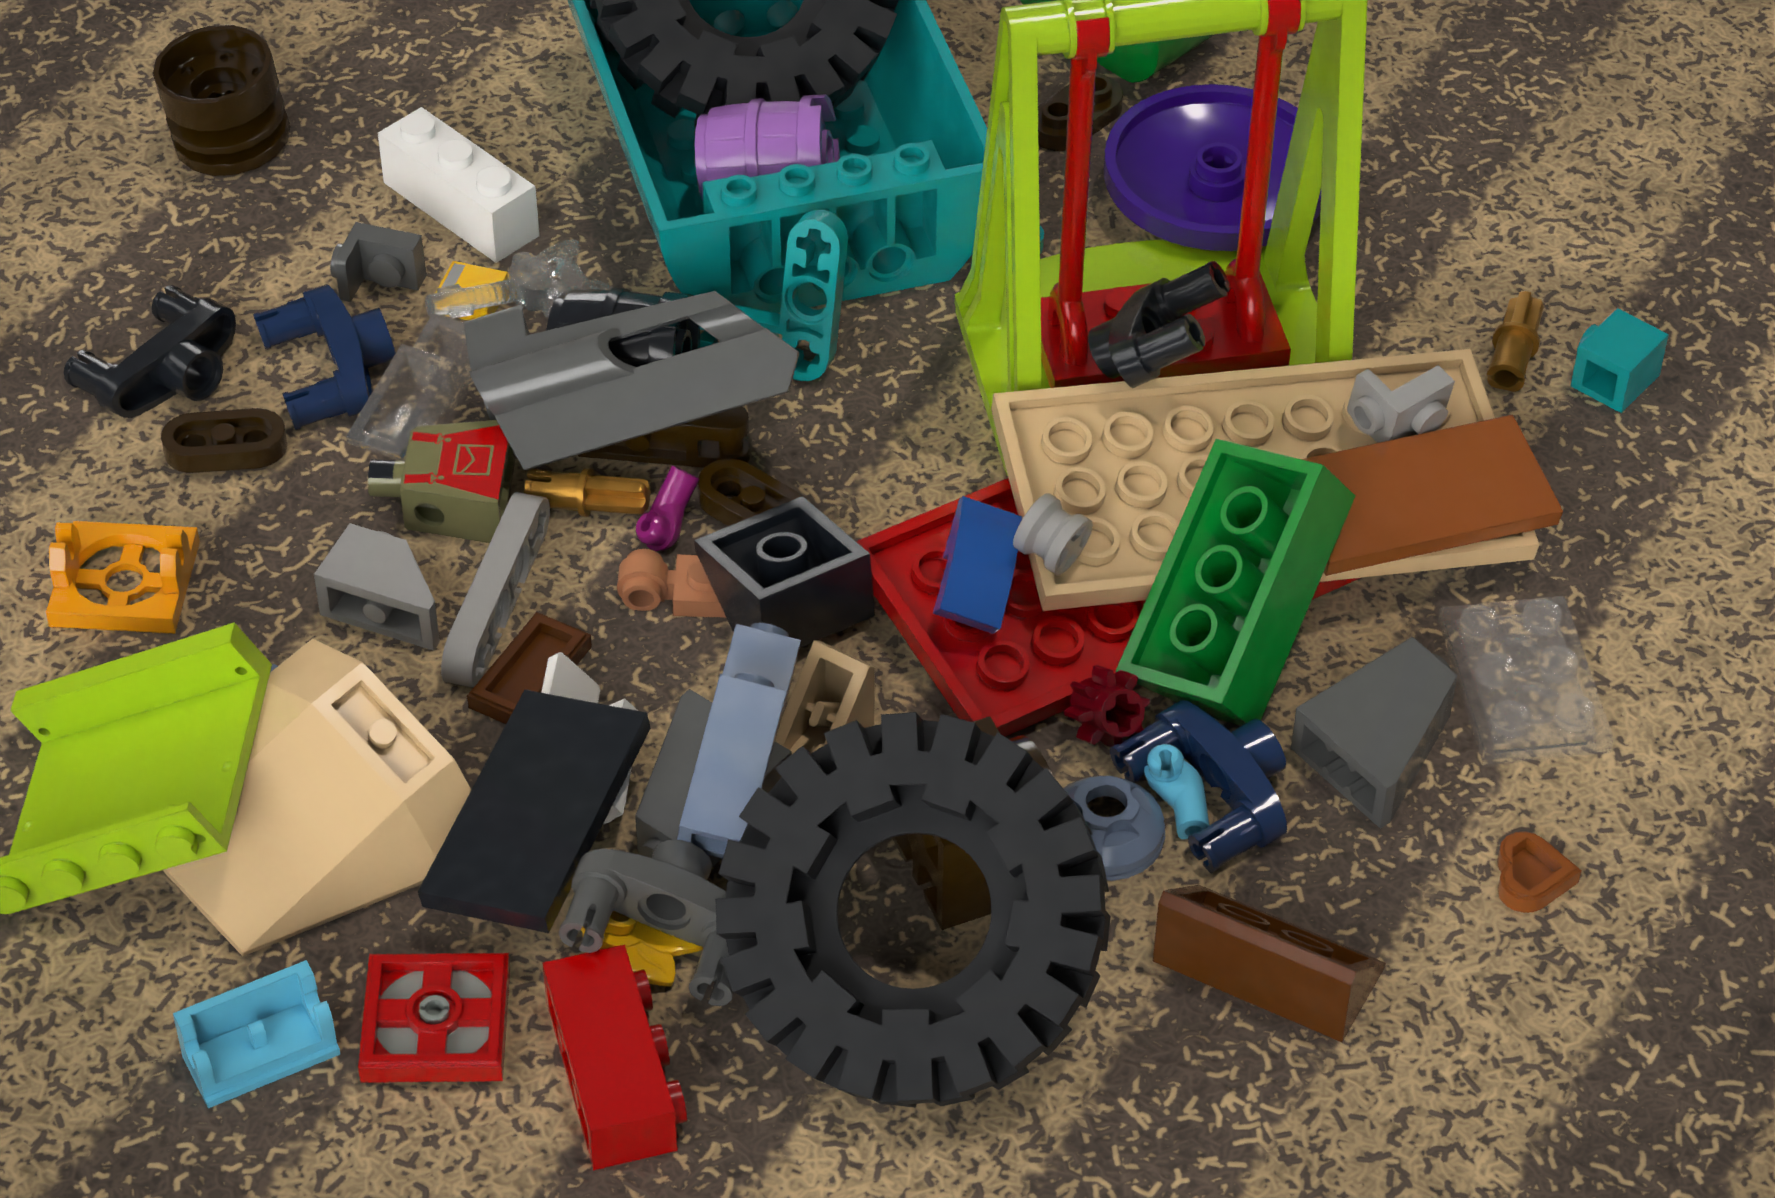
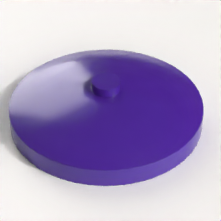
[1104,84,1321,251]

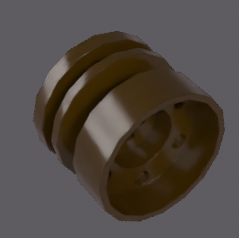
[153,25,290,176]

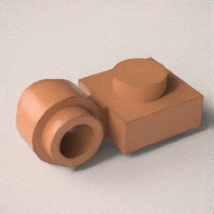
[617,549,726,618]

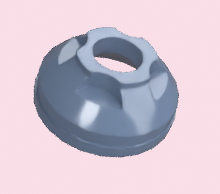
[1063,776,1165,881]

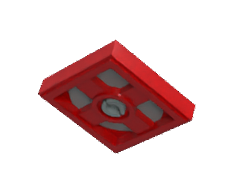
[358,953,510,1083]

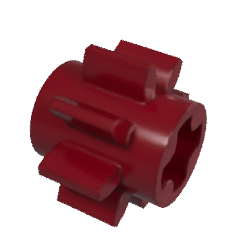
[1064,665,1151,747]

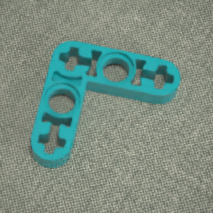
[700,210,848,381]

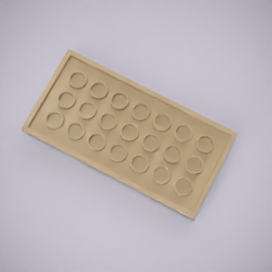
[991,349,1539,611]

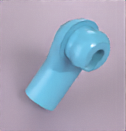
[1144,744,1210,839]

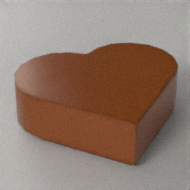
[1497,832,1582,913]

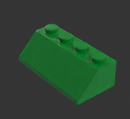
[1115,439,1356,726]

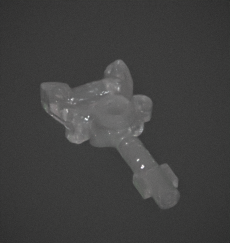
[425,239,612,319]

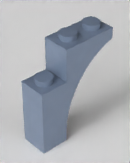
[677,623,801,858]

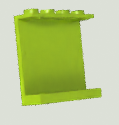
[0,622,272,914]

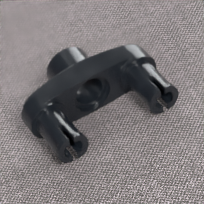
[1088,261,1230,388]
[64,285,236,418]

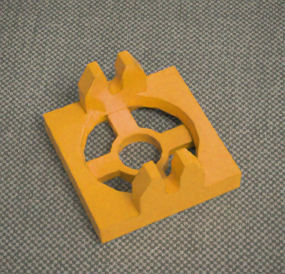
[46,521,200,634]

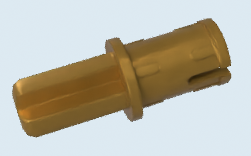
[1487,291,1544,392]
[524,468,651,517]

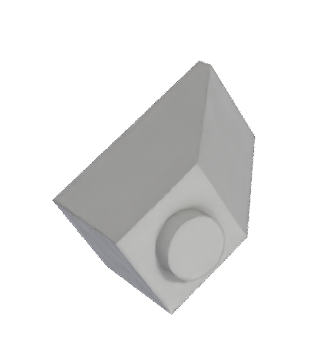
[314,523,440,651]

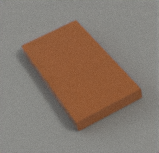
[1301,414,1563,576]

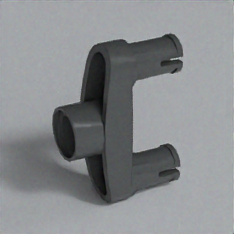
[559,840,734,1006]

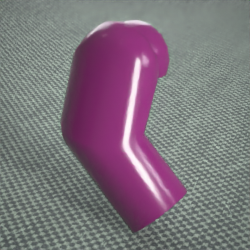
[636,465,700,551]

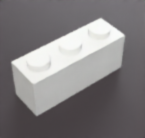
[378,107,539,263]

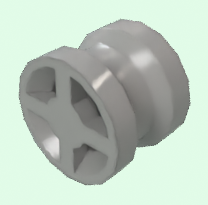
[1013,493,1093,575]

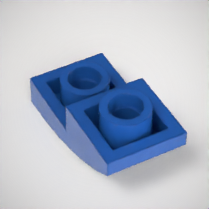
[933,496,1022,634]

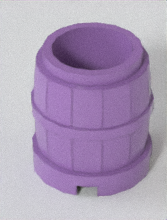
[695,94,840,201]

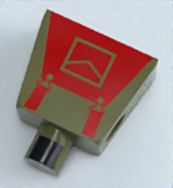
[368,420,515,543]

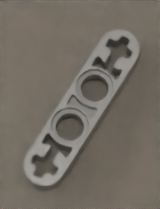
[441,492,550,688]

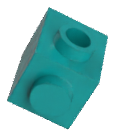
[1571,308,1669,413]

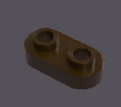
[1038,73,1123,151]
[161,408,287,473]
[698,459,802,526]

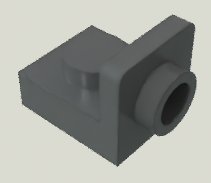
[330,222,427,302]

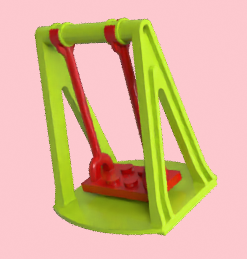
[954,0,1368,476]

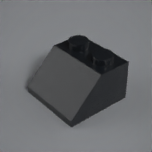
[694,496,875,648]

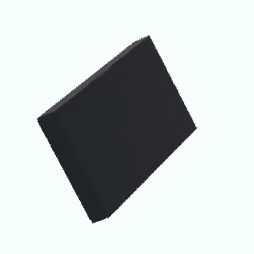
[418,690,651,933]

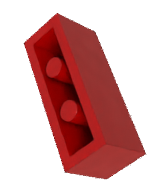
[542,944,687,1170]

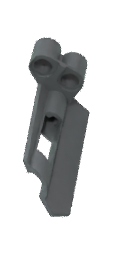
[464,291,799,471]

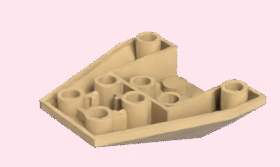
[163,639,471,957]

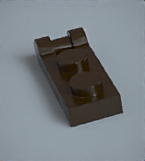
[578,406,750,468]

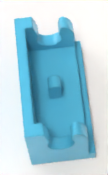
[173,960,341,1108]

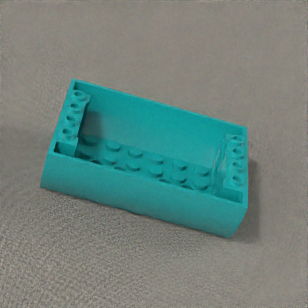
[567,0,987,313]

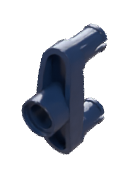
[253,284,397,430]
[1110,700,1287,873]

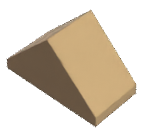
[775,640,875,754]

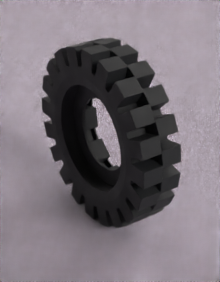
[590,0,899,127]
[715,712,1111,1108]

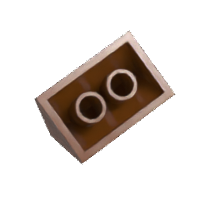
[1153,885,1386,1042]

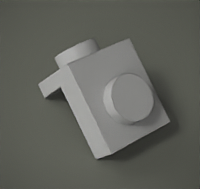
[1347,365,1455,443]

